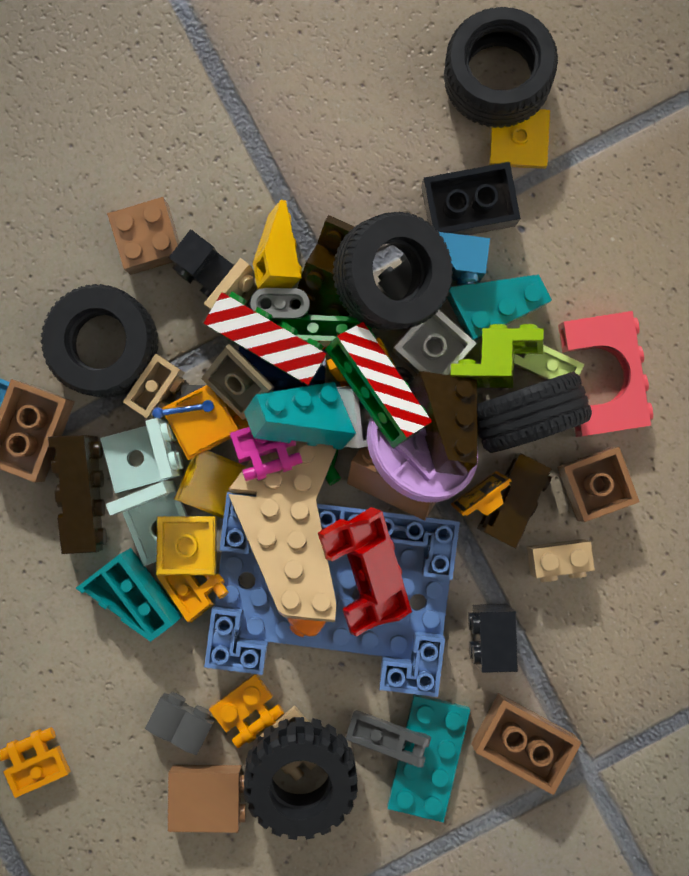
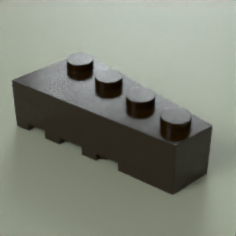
[48,435,107,554]

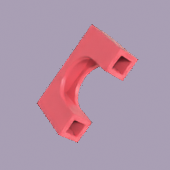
[558,311,653,437]

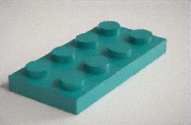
[387,694,471,823]

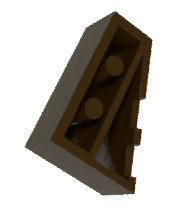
[477,453,552,549]

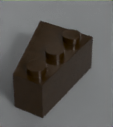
[409,371,477,476]

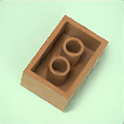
[0,379,75,482]
[471,693,581,795]

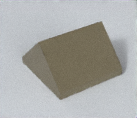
[201,344,276,420]

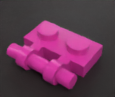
[230,427,303,481]

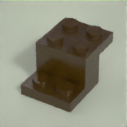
[291,215,377,316]

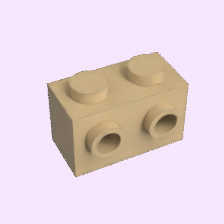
[123,354,185,419]
[527,539,595,582]

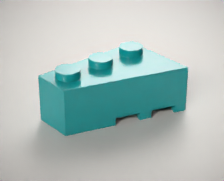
[447,274,552,341]
[244,382,356,450]
[76,548,183,642]

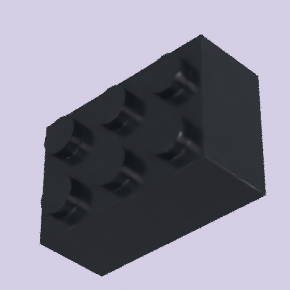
[421,162,521,235]

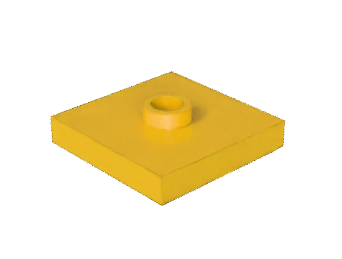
[489,109,550,169]
[156,516,217,575]

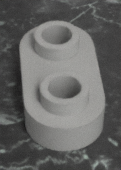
[250,288,310,319]

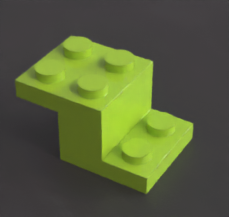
[451,324,544,388]

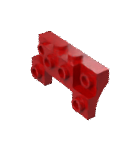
[318,507,412,637]

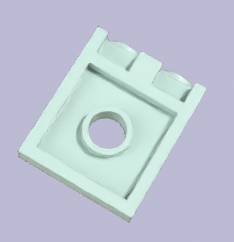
[100,418,184,493]
[106,480,188,566]

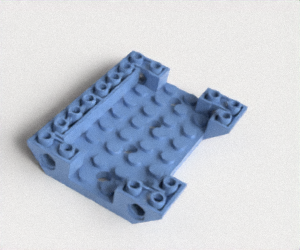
[204,492,460,697]

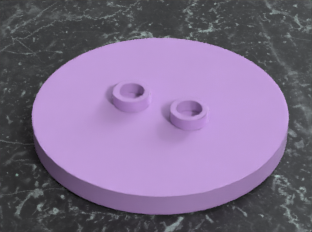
[367,393,478,502]

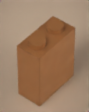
[168,765,246,833]

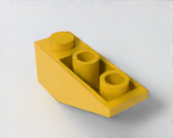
[253,200,302,289]

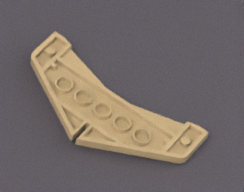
[228,441,337,622]

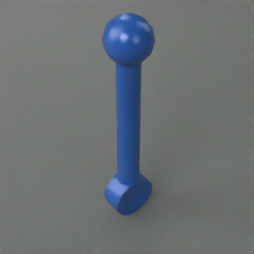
[152,400,214,419]

